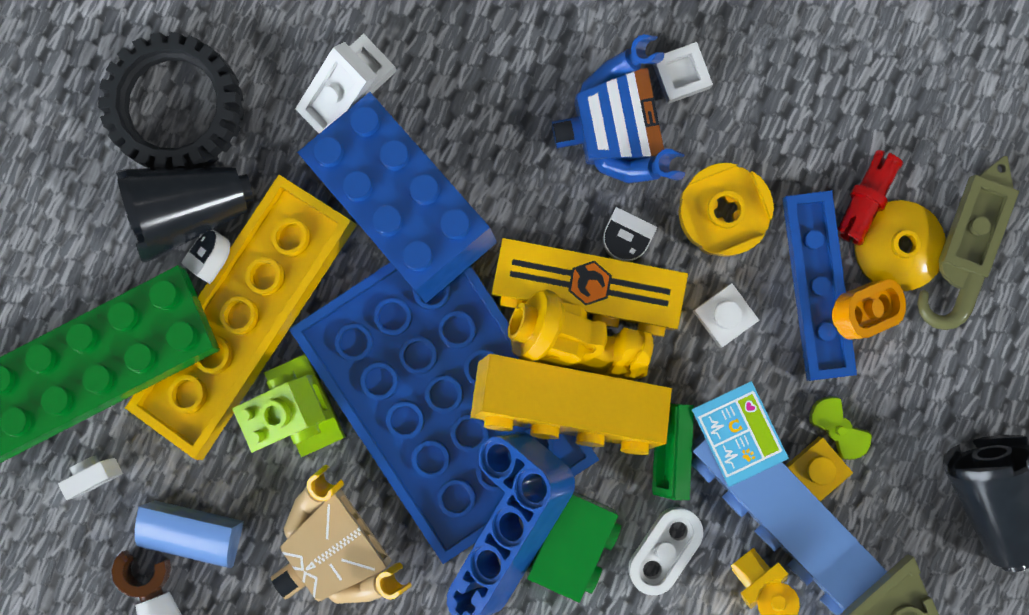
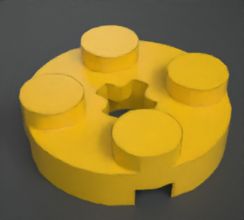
[678,163,774,257]

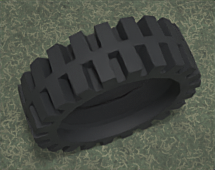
[98,32,244,168]

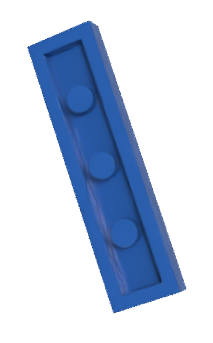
[782,190,857,381]

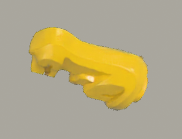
[508,289,654,381]

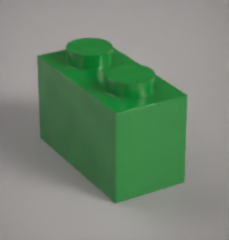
[527,491,622,603]

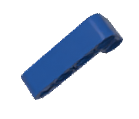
[447,432,575,615]

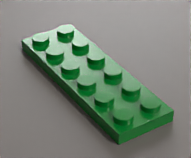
[0,265,220,463]

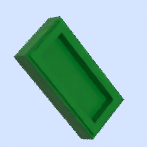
[652,403,694,500]

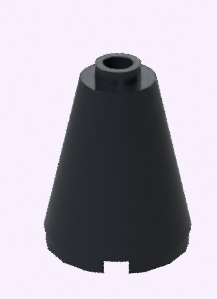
[116,167,254,263]
[943,435,1029,572]

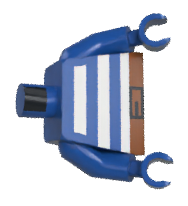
[551,34,685,184]

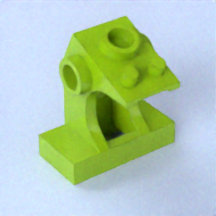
[232,354,346,457]

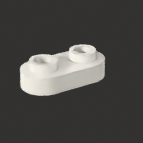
[628,507,703,595]

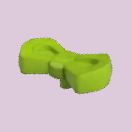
[809,396,872,460]

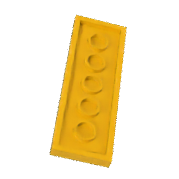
[125,175,357,460]

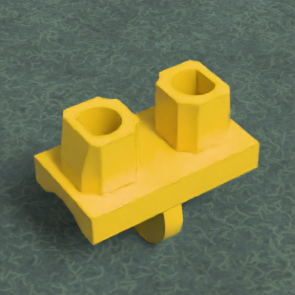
[731,548,800,615]

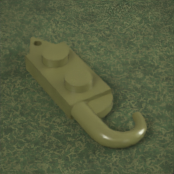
[917,156,1019,330]

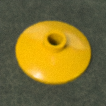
[854,200,946,291]

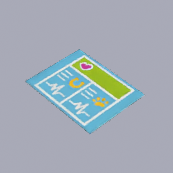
[692,381,789,487]

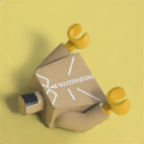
[271,465,412,604]

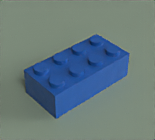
[297,92,497,303]

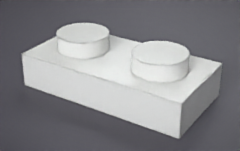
[295,42,377,133]

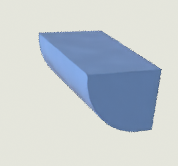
[135,500,244,568]

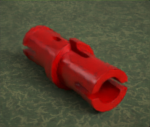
[837,150,903,245]

